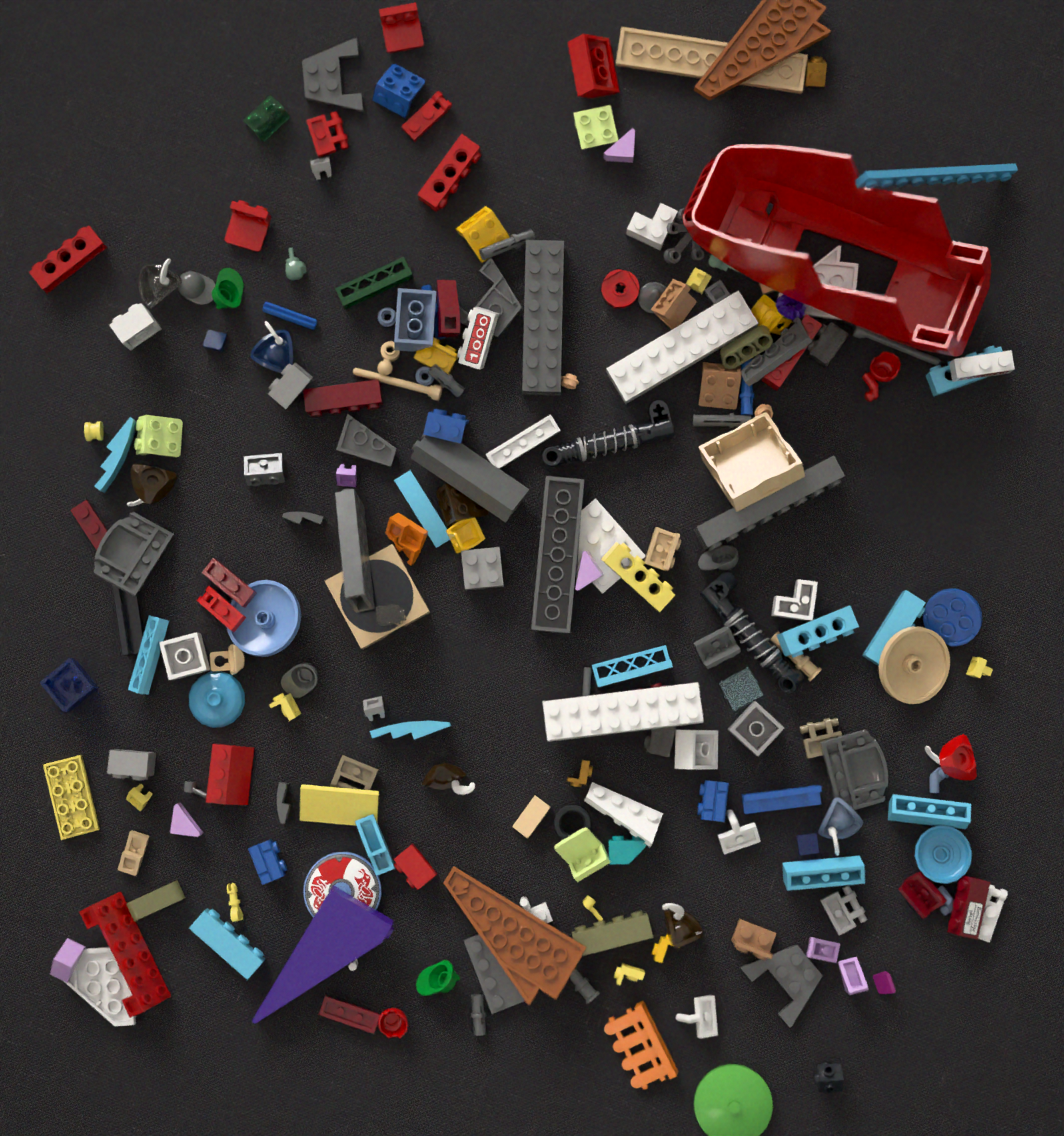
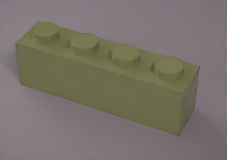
[572,911,653,956]

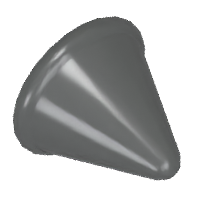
[638,282,666,313]

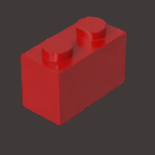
[394,844,437,889]

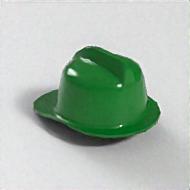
[212,268,243,309]
[416,960,460,996]

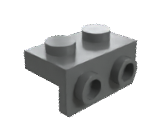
[694,626,741,669]

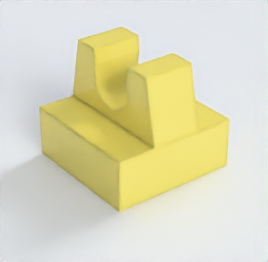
[686,267,712,294]
[966,657,993,678]
[126,784,152,811]

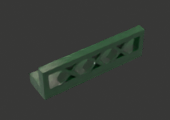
[335,257,413,310]

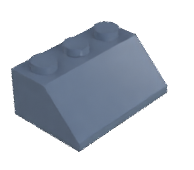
[394,288,436,352]

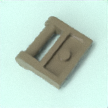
[330,755,379,790]

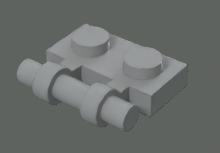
[820,885,867,935]

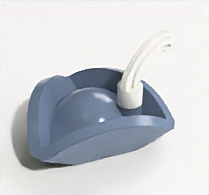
[818,798,863,855]

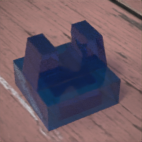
[796,833,819,855]

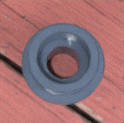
[378,307,396,327]
[416,367,434,386]

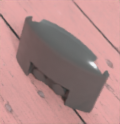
[94,512,174,596]
[821,729,888,810]

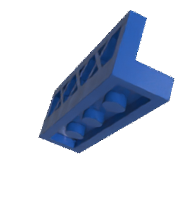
[741,785,822,814]

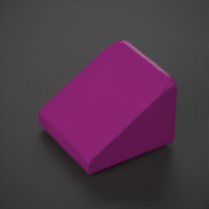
[873,971,896,994]

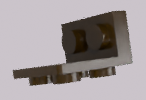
[435,484,488,527]

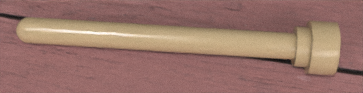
[353,368,443,401]

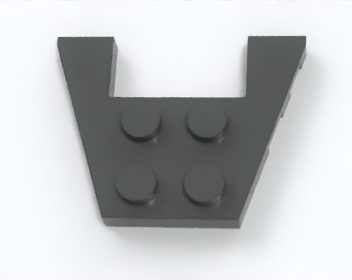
[302,38,363,112]
[459,258,523,338]
[740,944,822,1027]

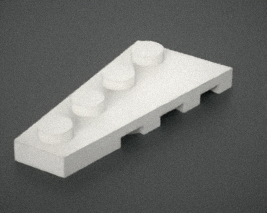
[584,782,663,847]

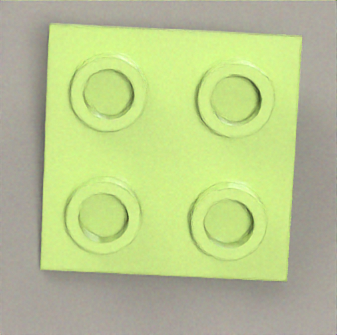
[573,105,618,149]

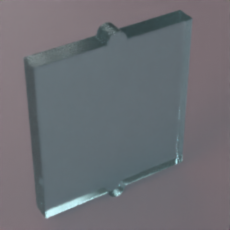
[719,667,763,711]

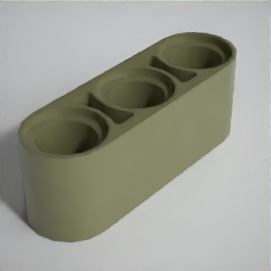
[720,325,773,369]
[126,880,185,921]

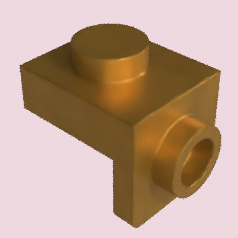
[805,56,827,87]
[567,760,593,787]

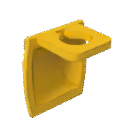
[751,294,792,335]
[446,518,485,553]

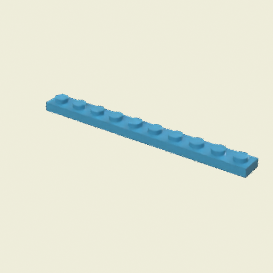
[855,164,1018,189]

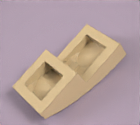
[118,830,150,876]

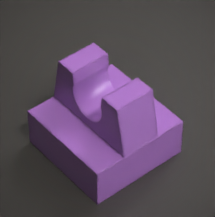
[336,464,357,487]

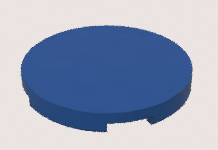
[923,589,982,646]

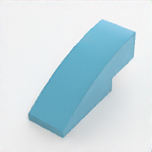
[355,814,396,876]

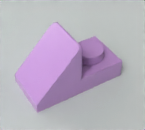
[806,937,840,963]

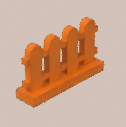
[604,1001,678,1090]

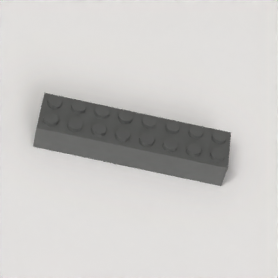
[522,240,564,396]
[694,456,845,551]
[531,476,584,634]

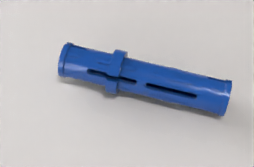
[739,358,755,415]

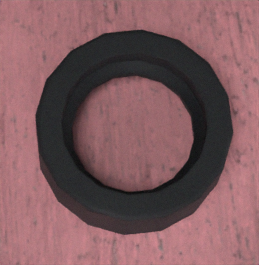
[554,805,591,840]

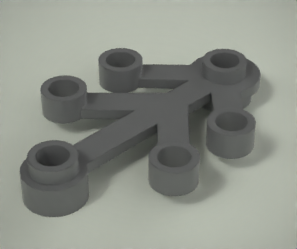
[664,208,704,264]

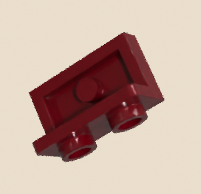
[899,871,947,919]

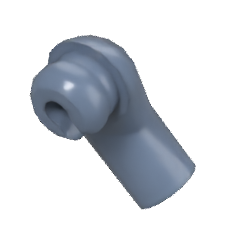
[929,767,949,793]
[938,885,953,916]

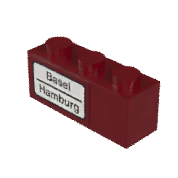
[947,875,990,939]

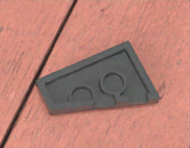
[336,414,397,467]

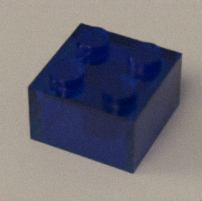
[39,658,99,713]

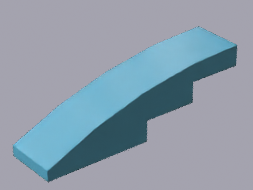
[95,417,136,493]
[394,470,450,548]
[370,721,451,739]

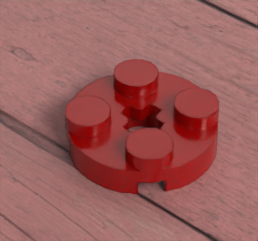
[601,269,639,309]

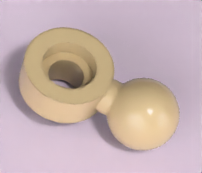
[377,341,400,376]

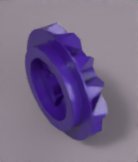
[776,294,806,320]

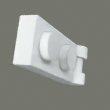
[978,885,1007,942]

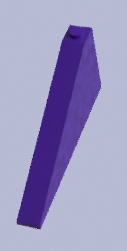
[252,885,394,1023]

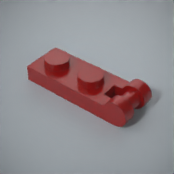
[401,91,453,142]
[197,586,246,632]

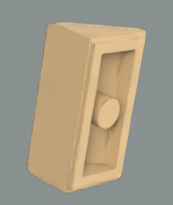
[512,796,550,839]

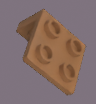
[651,279,697,330]
[699,362,741,409]
[731,919,776,961]

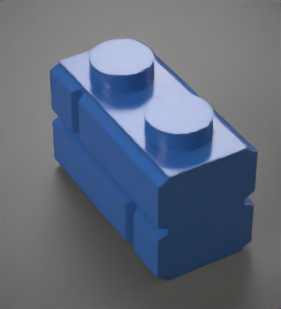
[697,780,729,822]
[248,839,287,885]

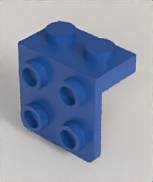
[372,64,425,118]
[423,409,469,443]

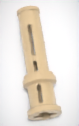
[770,631,822,681]

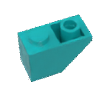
[608,836,647,864]

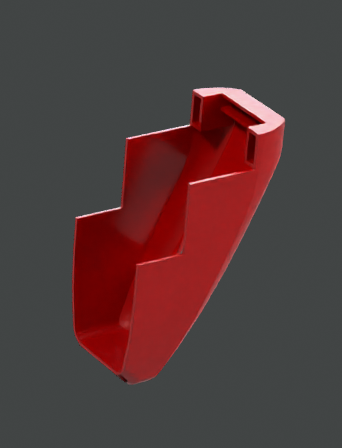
[683,144,991,357]

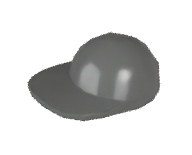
[177,271,216,305]
[698,545,739,570]
[281,663,318,698]

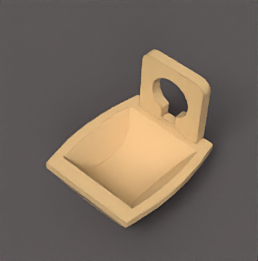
[209,645,244,675]

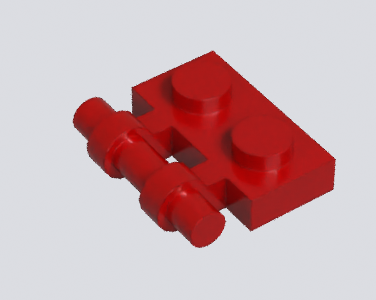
[306,112,349,157]

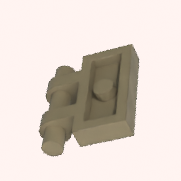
[799,718,842,759]

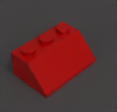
[568,34,619,98]
[206,744,255,805]

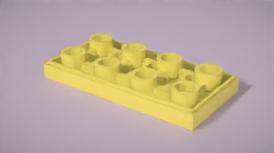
[43,755,100,840]
[300,784,379,826]

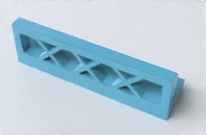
[128,615,169,695]
[592,645,673,687]

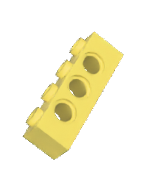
[601,542,675,612]

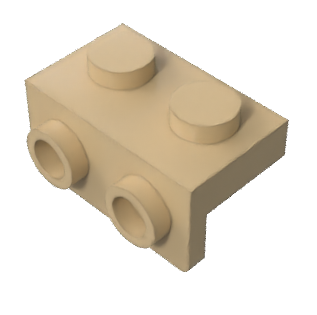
[644,527,681,571]

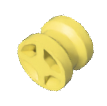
[84,421,104,441]

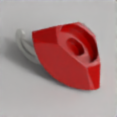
[925,734,976,780]

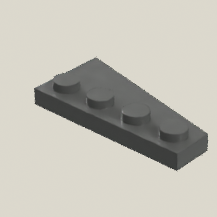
[740,317,812,387]

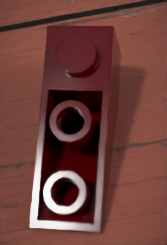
[437,280,460,337]

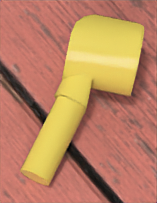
[583,895,603,921]

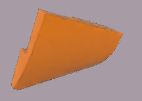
[385,513,428,566]

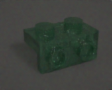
[243,95,290,142]

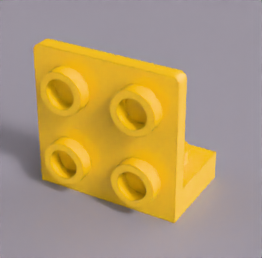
[456,206,510,263]

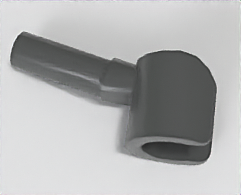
[184,781,207,798]

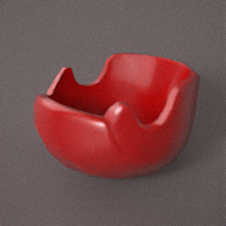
[870,351,901,382]
[378,1008,408,1038]

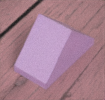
[604,128,635,163]
[575,551,604,590]
[170,803,203,837]
[50,938,85,983]
[838,957,869,995]

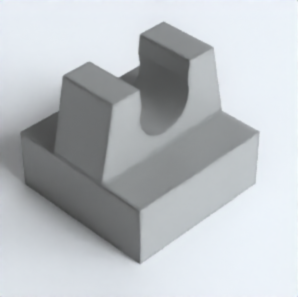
[311,157,331,180]
[363,696,385,721]

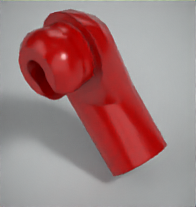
[862,372,878,402]

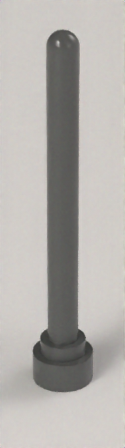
[853,326,941,366]

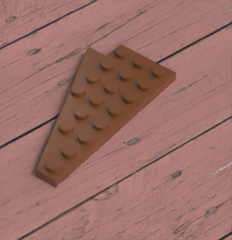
[694,0,831,101]
[444,866,587,1005]

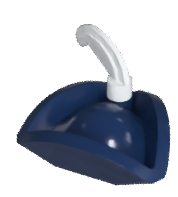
[251,321,293,373]

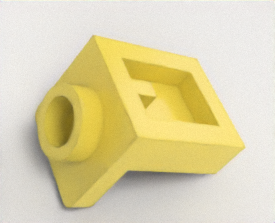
[269,693,301,721]
[614,963,645,985]

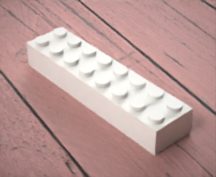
[606,291,758,404]
[543,683,703,742]

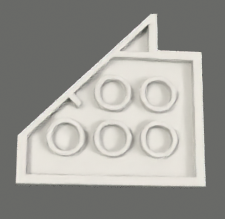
[778,246,858,320]
[576,498,646,594]
[64,947,136,1026]

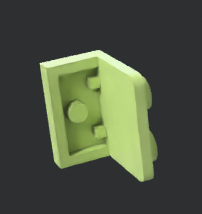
[134,415,183,457]
[554,828,610,882]

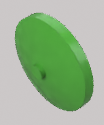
[694,1064,773,1136]

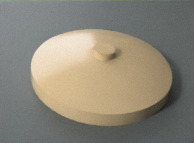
[879,626,950,704]

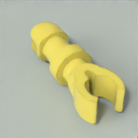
[227,883,243,922]

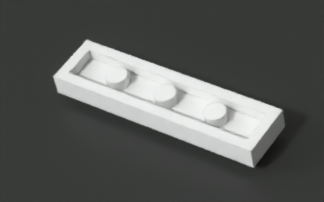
[486,414,561,469]

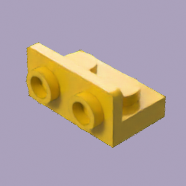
[414,337,458,374]

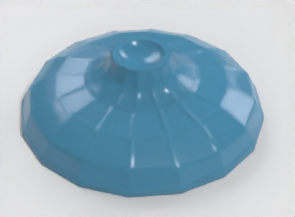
[189,671,245,728]
[915,825,972,883]

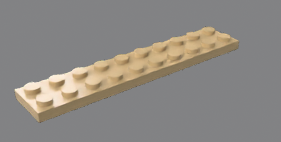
[616,27,808,94]

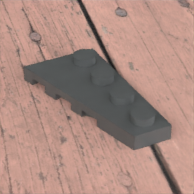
[464,934,525,1014]

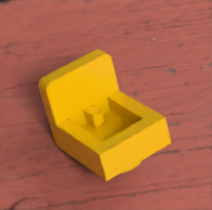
[652,934,673,963]

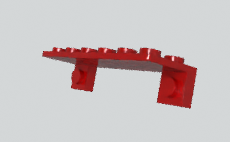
[79,892,171,1018]

